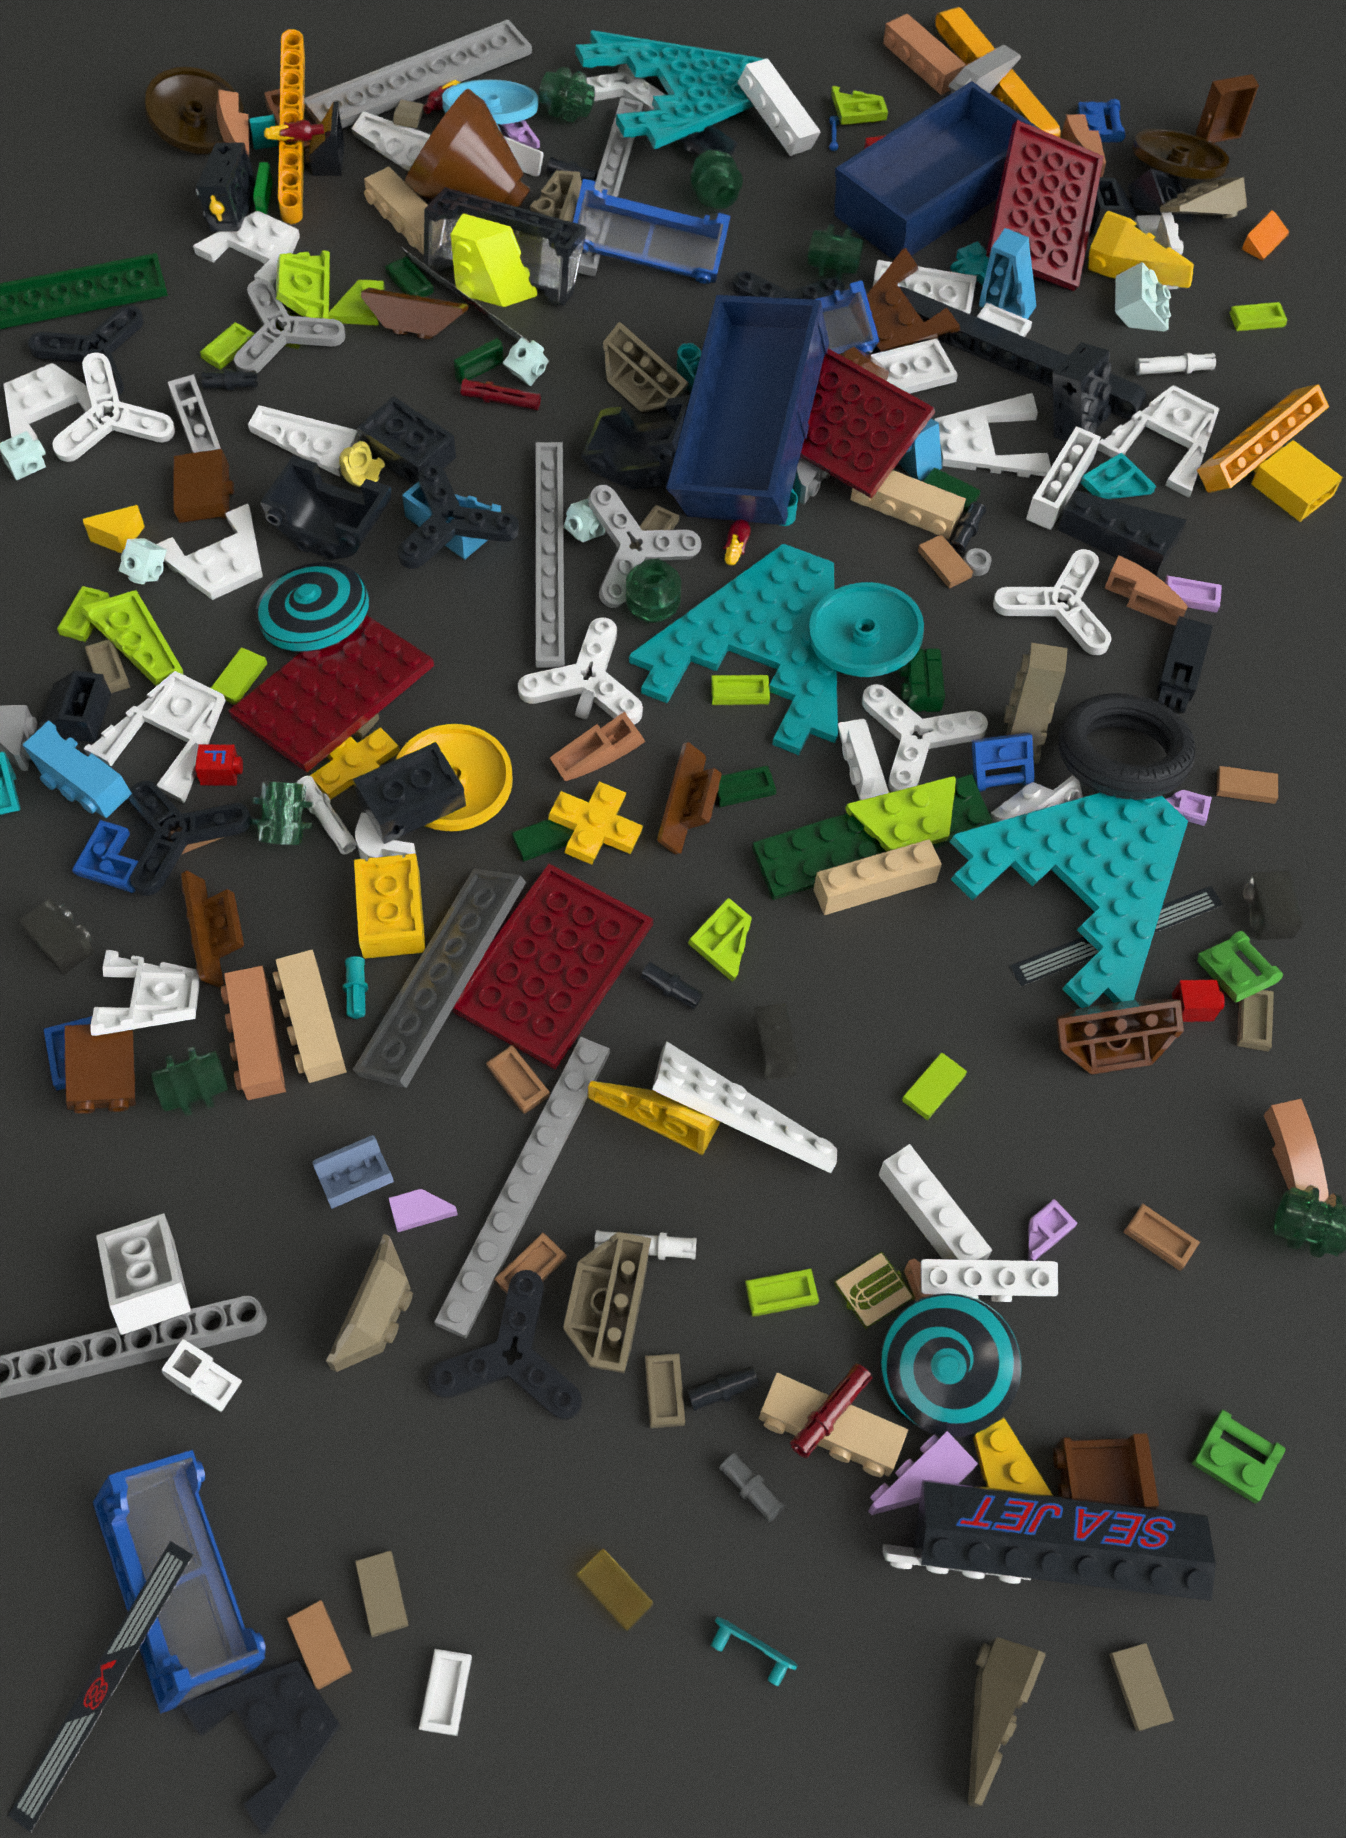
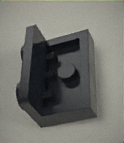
[679,125,737,166]

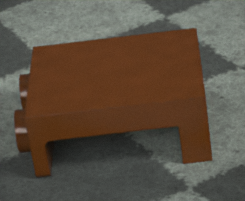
[64,1024,136,1114]
[1053,1433,1159,1509]

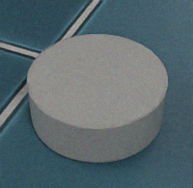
[964,548,992,576]
[575,689,595,720]

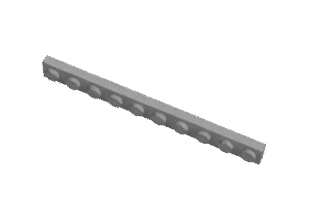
[571,97,644,277]
[536,442,565,668]
[434,1037,610,1339]

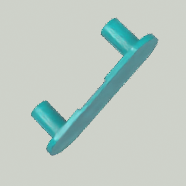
[711,1617,798,1686]

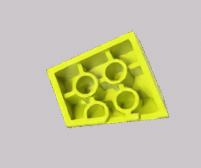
[451,214,538,307]

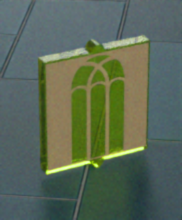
[834,1252,914,1330]

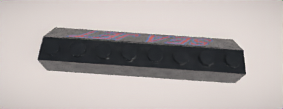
[913,1480,1216,1601]

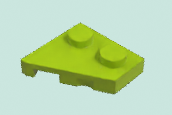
[831,86,888,125]

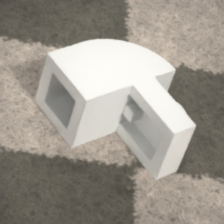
[355,812,416,861]
[162,1339,242,1413]

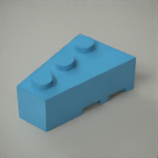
[979,228,1036,319]
[898,419,942,481]
[402,481,501,560]
[22,721,132,818]

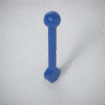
[829,116,839,151]

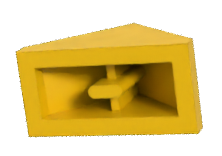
[83,505,145,554]

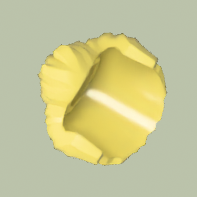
[339,441,384,487]

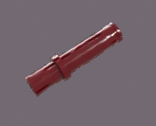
[461,378,541,411]
[789,1363,872,1458]

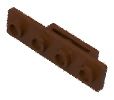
[657,742,722,855]
[181,870,244,987]

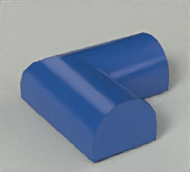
[72,820,139,893]

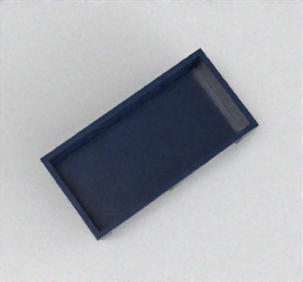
[834,81,1040,260]
[666,295,830,525]

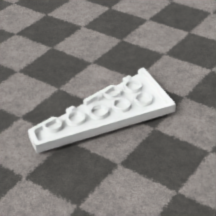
[652,1041,837,1173]

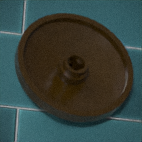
[145,67,244,154]
[1132,128,1229,179]

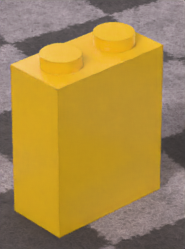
[1251,440,1343,522]

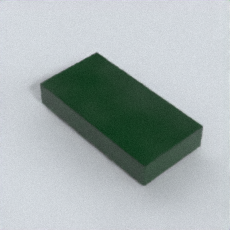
[385,256,434,297]
[454,338,504,384]
[923,467,981,513]
[716,765,777,808]
[512,820,574,862]

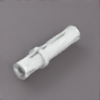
[1135,353,1216,375]
[295,776,357,854]
[594,1230,697,1260]

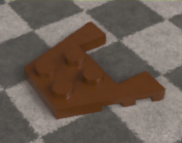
[854,248,960,352]

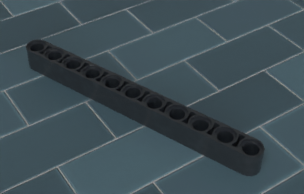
[899,286,1146,419]

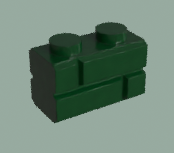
[899,648,945,712]

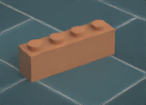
[883,14,966,95]
[221,966,286,1100]

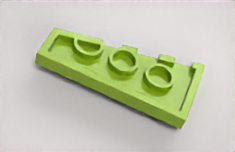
[82,590,183,686]

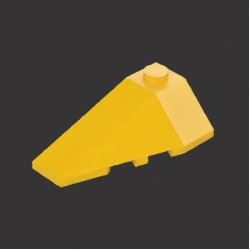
[1088,211,1194,288]
[588,1081,720,1155]

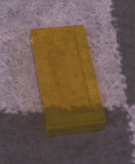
[577,1548,654,1631]

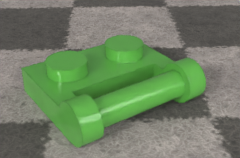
[1197,931,1283,1003]
[1192,1409,1286,1504]

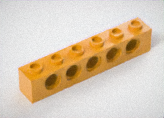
[1197,384,1329,493]

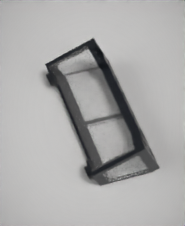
[424,187,587,306]

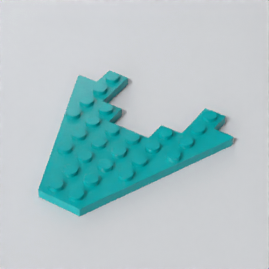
[575,31,764,149]
[629,544,838,755]
[949,793,1188,1008]

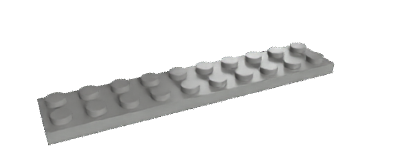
[304,19,532,128]

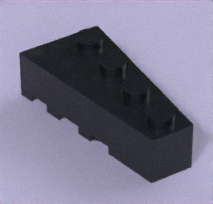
[1058,491,1187,576]

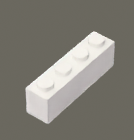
[738,58,820,156]
[1026,426,1101,530]
[879,1144,992,1260]

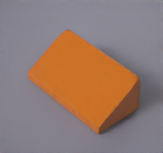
[1242,210,1289,261]

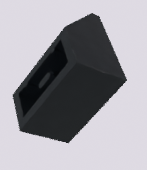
[1090,177,1141,234]
[36,671,112,742]

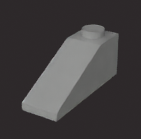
[948,44,1021,93]
[168,374,221,453]

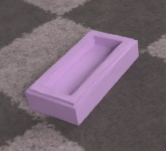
[1164,576,1222,613]

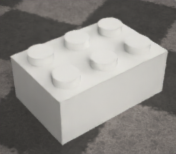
[96,1214,191,1335]

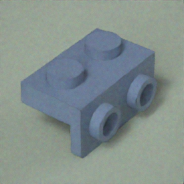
[312,1135,394,1209]

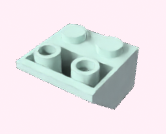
[1115,262,1171,332]

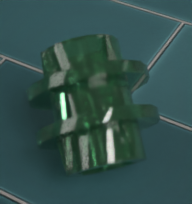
[539,66,595,122]
[690,150,743,209]
[807,224,864,280]
[626,558,681,624]
[250,781,314,845]
[151,1046,229,1116]
[1274,1185,1346,1258]

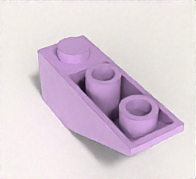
[868,1431,978,1515]

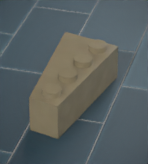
[514,170,582,265]
[1003,643,1068,764]

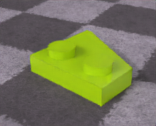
[329,280,385,326]
[688,898,752,982]

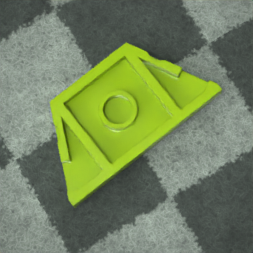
[276,250,330,319]
[845,776,956,852]

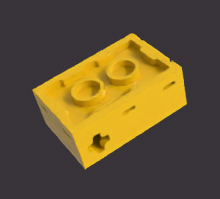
[354,854,425,959]

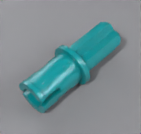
[343,956,368,1019]

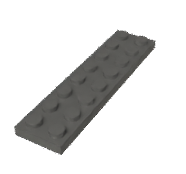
[353,868,526,1088]

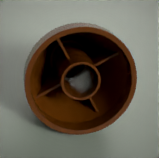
[404,88,531,207]

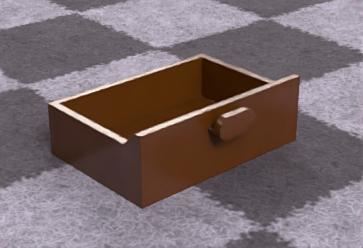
[1196,74,1259,143]
[174,448,234,523]

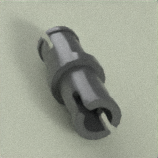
[719,1453,785,1522]

